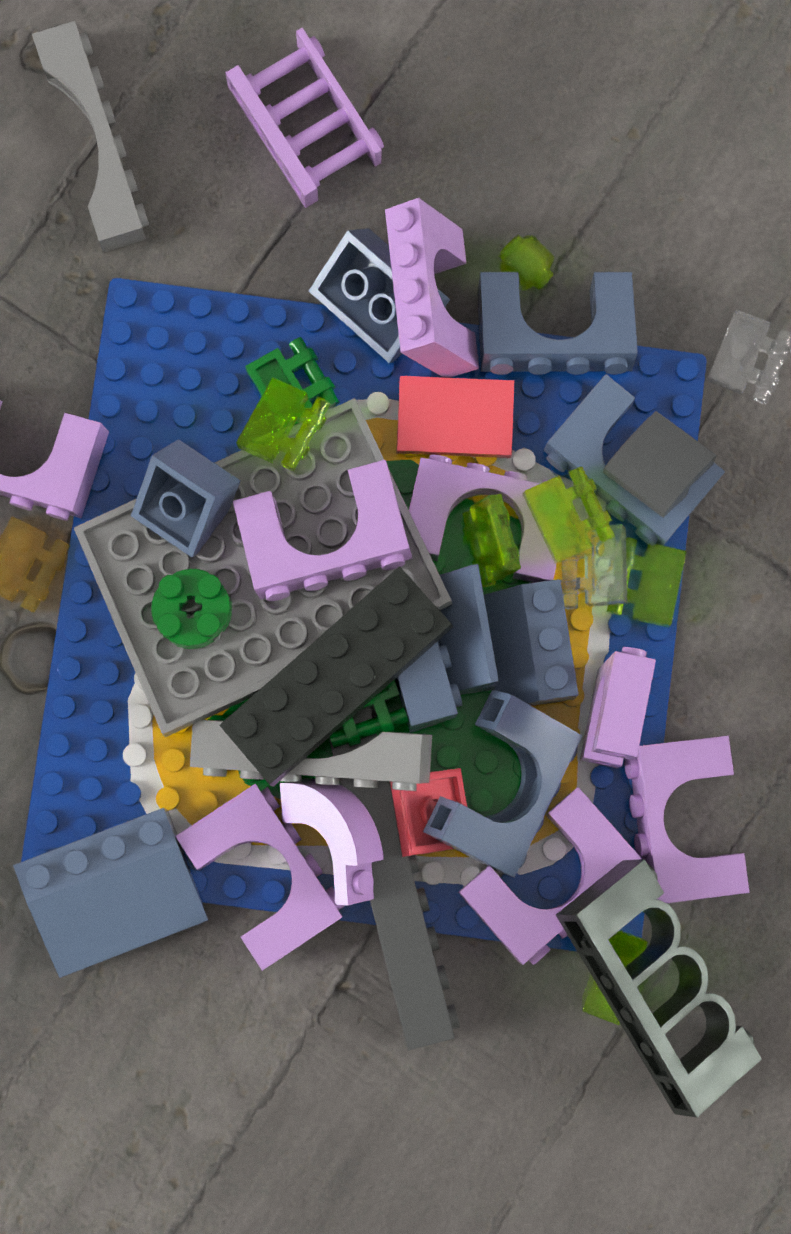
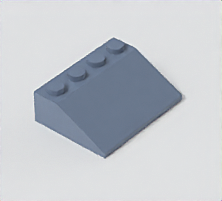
[13,808,209,978]

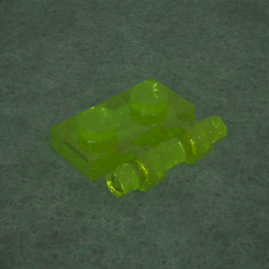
[236,377,331,471]
[522,466,615,564]
[462,494,521,587]
[606,537,687,628]

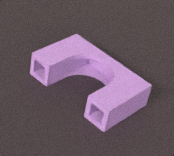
[385,198,479,378]
[0,400,109,521]
[409,454,573,583]
[233,460,413,601]
[580,647,656,768]
[624,736,750,903]
[175,784,345,971]
[458,787,642,965]

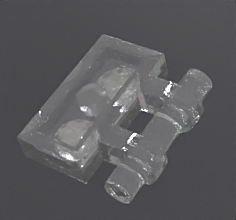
[706,309,791,404]
[558,524,627,610]

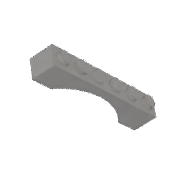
[32,21,149,253]
[190,720,432,791]

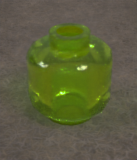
[498,234,554,291]

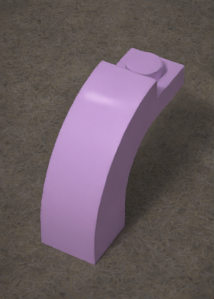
[280,779,384,905]

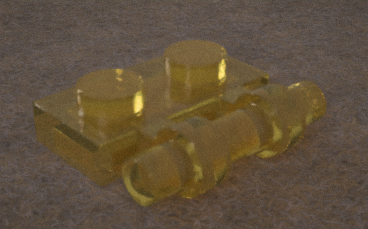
[0,516,70,613]

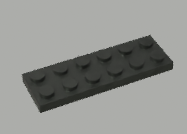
[219,566,453,787]

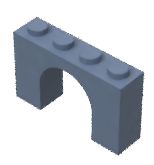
[477,272,638,375]
[544,374,725,548]
[423,690,583,878]

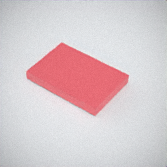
[397,376,514,458]

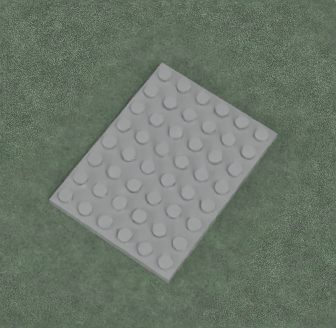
[74,398,452,737]

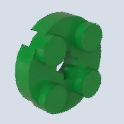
[151,569,232,649]

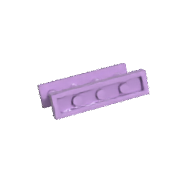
[225,28,384,208]

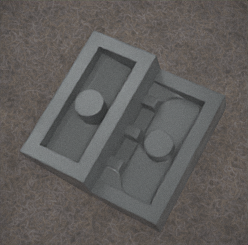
[603,411,717,518]

